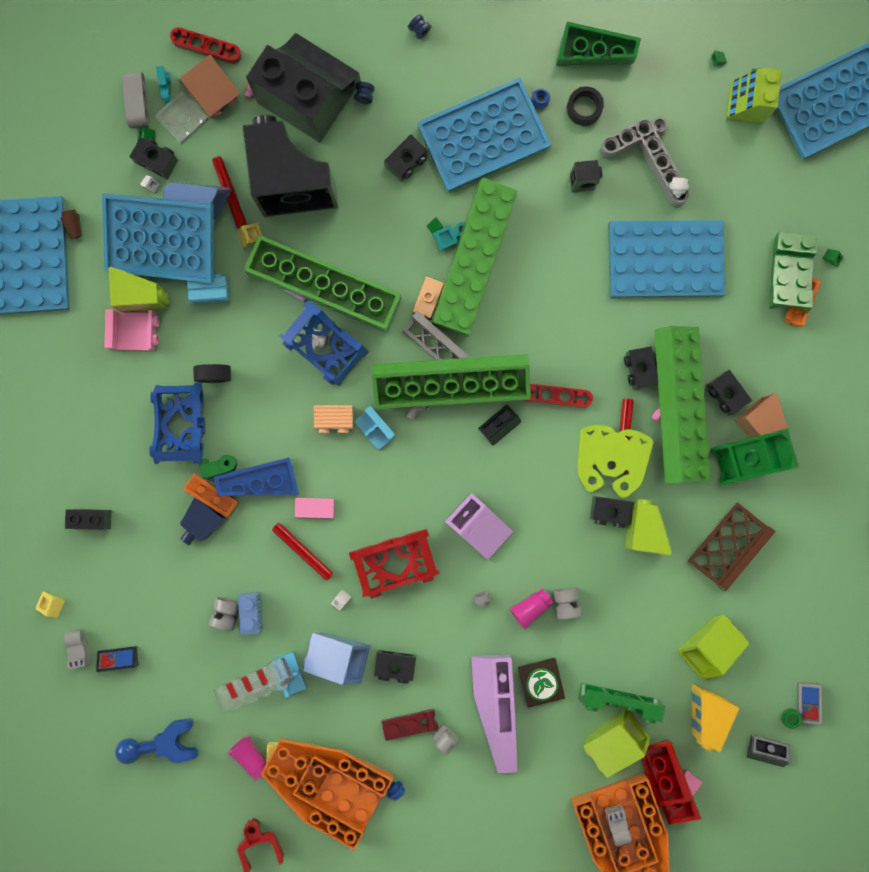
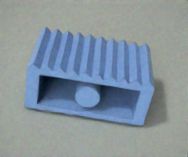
[238,592,263,635]

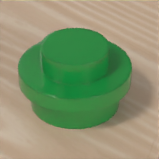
[781,709,802,729]

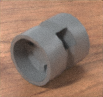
[553,588,582,619]
[208,597,239,631]

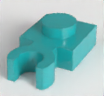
[156,66,173,104]
[432,222,464,251]

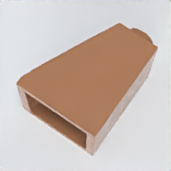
[179,54,240,118]
[734,393,787,438]

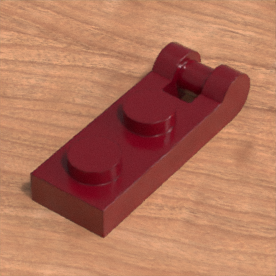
[381,709,439,741]

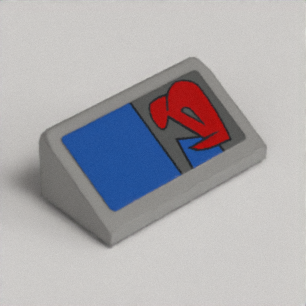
[798,683,822,725]

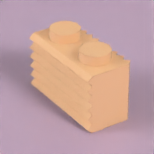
[314,405,354,433]

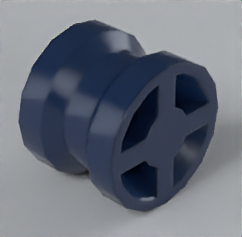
[408,14,432,39]
[354,82,375,104]

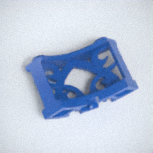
[279,300,369,386]
[149,383,205,464]

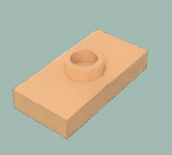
[413,276,444,319]

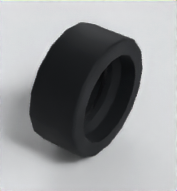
[566,86,604,126]
[193,364,231,383]

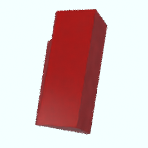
[642,739,702,825]

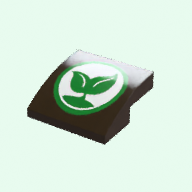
[518,658,565,708]

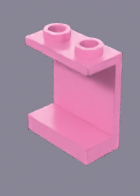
[104,309,159,351]

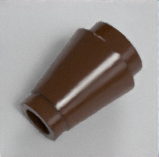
[60,209,82,239]

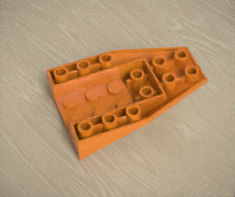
[261,739,394,850]
[571,772,669,872]

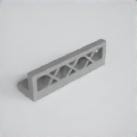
[403,311,471,360]

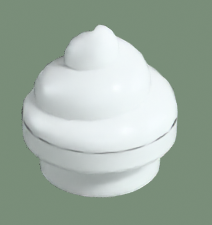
[670,177,689,198]
[312,330,328,349]

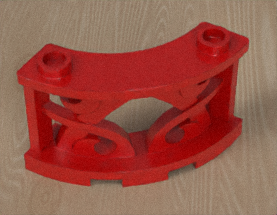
[349,529,440,599]

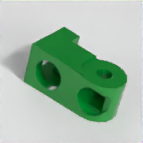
[199,455,238,479]

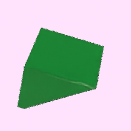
[711,50,727,67]
[137,127,156,141]
[427,217,443,234]
[822,249,843,267]

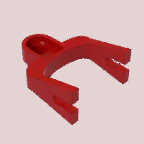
[237,818,285,872]

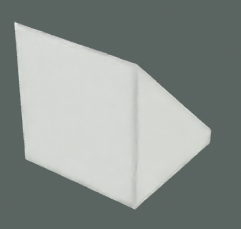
[140,175,160,193]
[331,589,351,611]

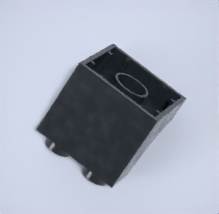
[246,32,361,143]
[243,115,338,217]

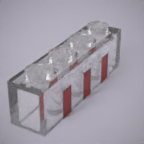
[214,657,294,711]

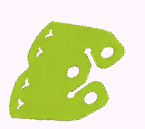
[577,425,654,498]

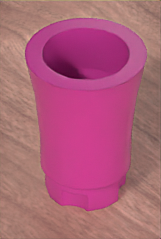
[509,588,554,630]
[227,735,266,781]

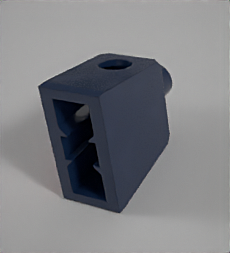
[180,498,228,545]

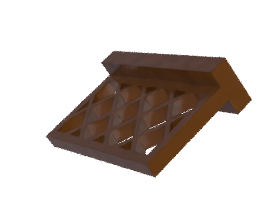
[688,502,776,591]

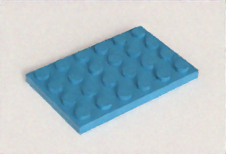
[776,43,869,160]
[417,78,551,192]
[102,193,214,283]
[0,196,70,314]
[609,220,725,298]

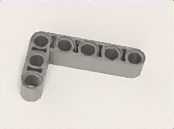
[600,119,689,208]

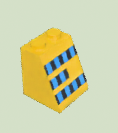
[692,684,739,752]

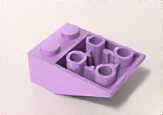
[445,493,514,560]

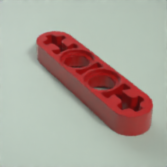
[170,27,242,64]
[523,384,593,408]

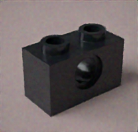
[384,134,427,182]
[129,137,178,180]
[570,160,602,192]
[624,346,658,390]
[706,369,752,415]
[590,496,634,528]
[65,509,112,530]
[374,650,416,683]

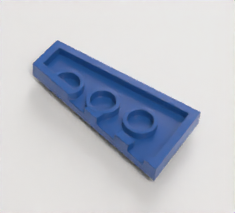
[213,457,299,496]

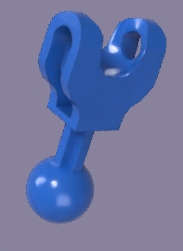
[115,718,198,764]

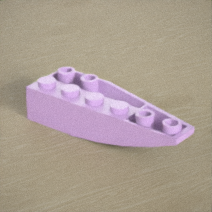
[471,654,517,773]

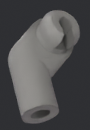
[405,406,431,420]

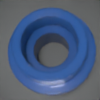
[531,89,550,108]
[387,781,405,801]

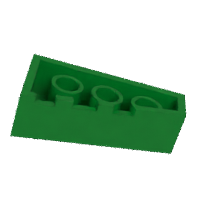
[556,22,641,66]

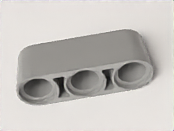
[122,72,150,128]

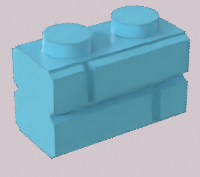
[187,273,231,305]

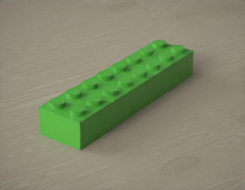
[431,177,518,337]
[244,235,402,333]
[654,326,710,483]
[372,354,530,409]

